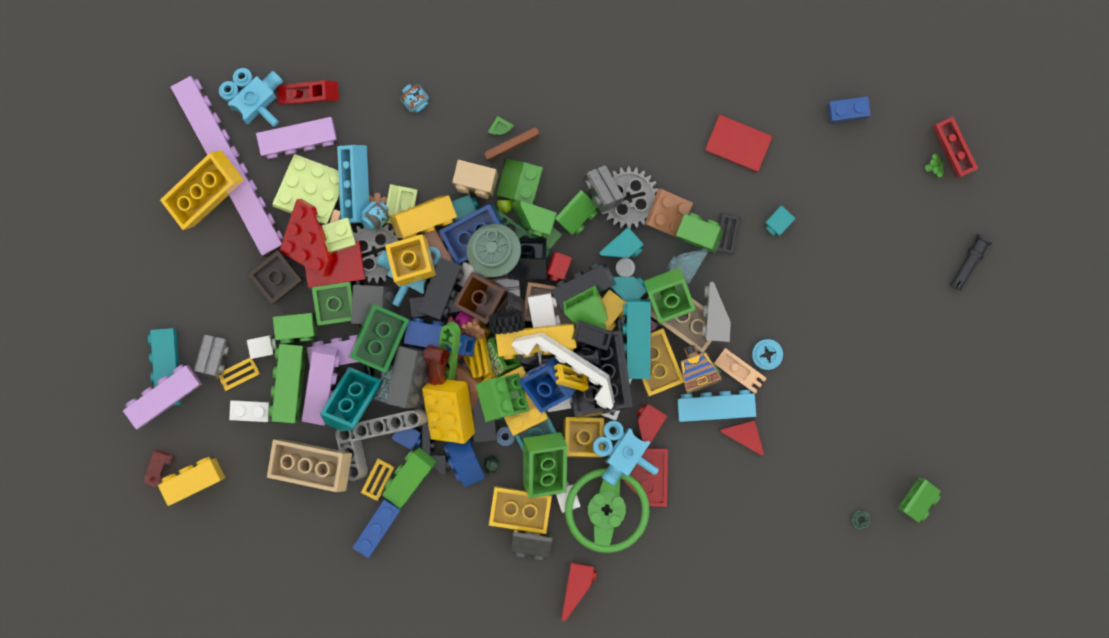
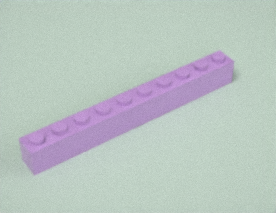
[171,76,284,256]

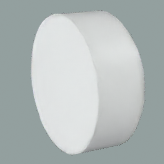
[616,258,635,277]

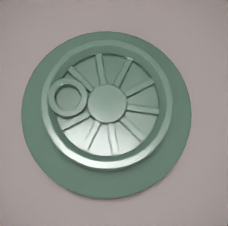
[467,224,521,277]

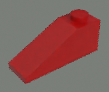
[277,80,339,105]
[561,561,597,621]

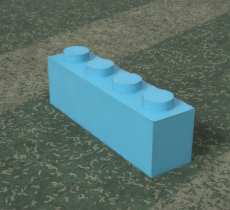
[337,145,369,223]
[677,390,756,422]

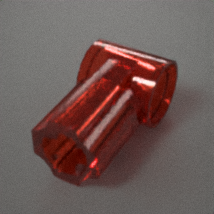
[423,344,450,385]

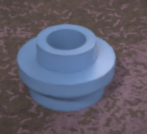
[496,427,515,446]

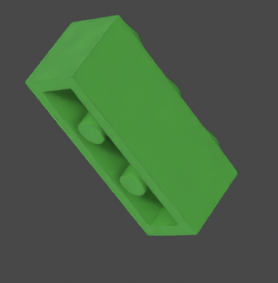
[382,447,437,509]

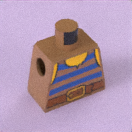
[681,345,722,394]

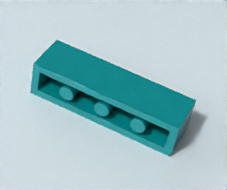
[623,299,651,379]
[148,328,182,406]

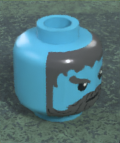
[360,202,389,230]

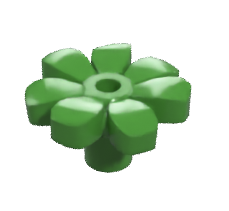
[925,153,945,178]

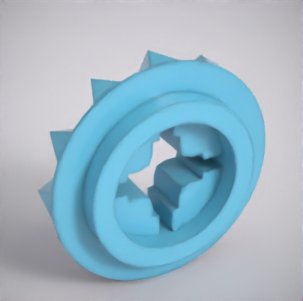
[752,339,783,370]

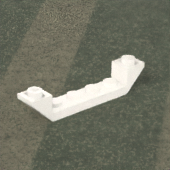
[512,332,615,409]

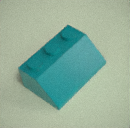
[320,367,382,431]

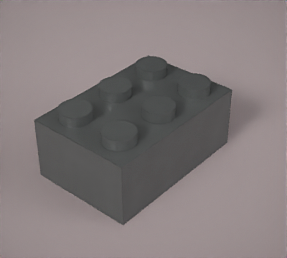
[386,346,437,408]

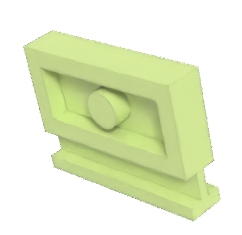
[386,184,417,224]
[322,218,357,253]

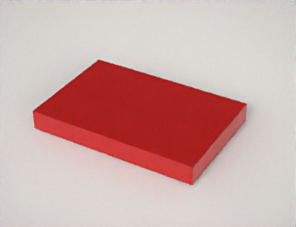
[705,115,773,172]
[305,241,366,288]

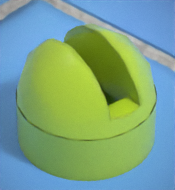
[497,200,512,213]

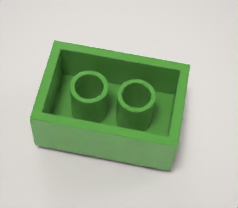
[523,432,567,498]

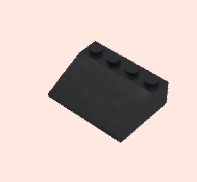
[567,330,633,418]

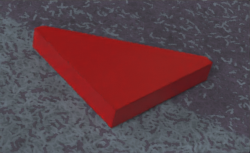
[720,420,764,455]

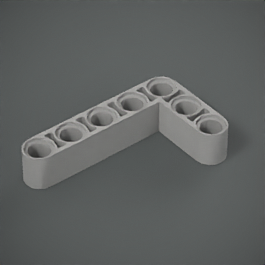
[335,408,427,481]

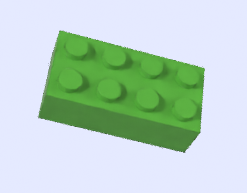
[269,344,307,424]

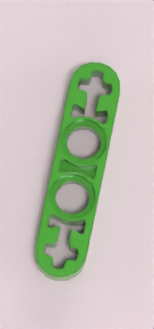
[435,322,461,380]

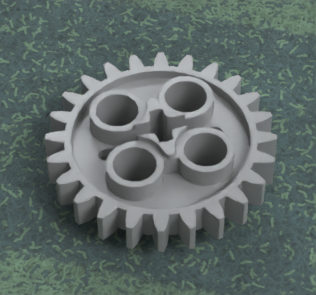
[602,167,658,228]
[353,224,398,283]

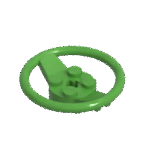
[565,468,650,553]

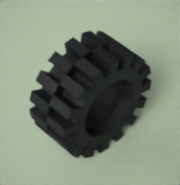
[488,310,525,334]

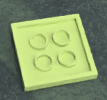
[272,154,340,225]

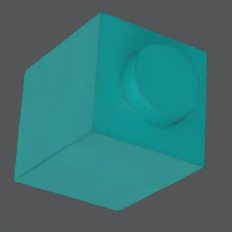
[452,195,479,221]
[764,205,795,236]

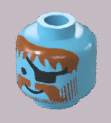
[400,84,429,113]

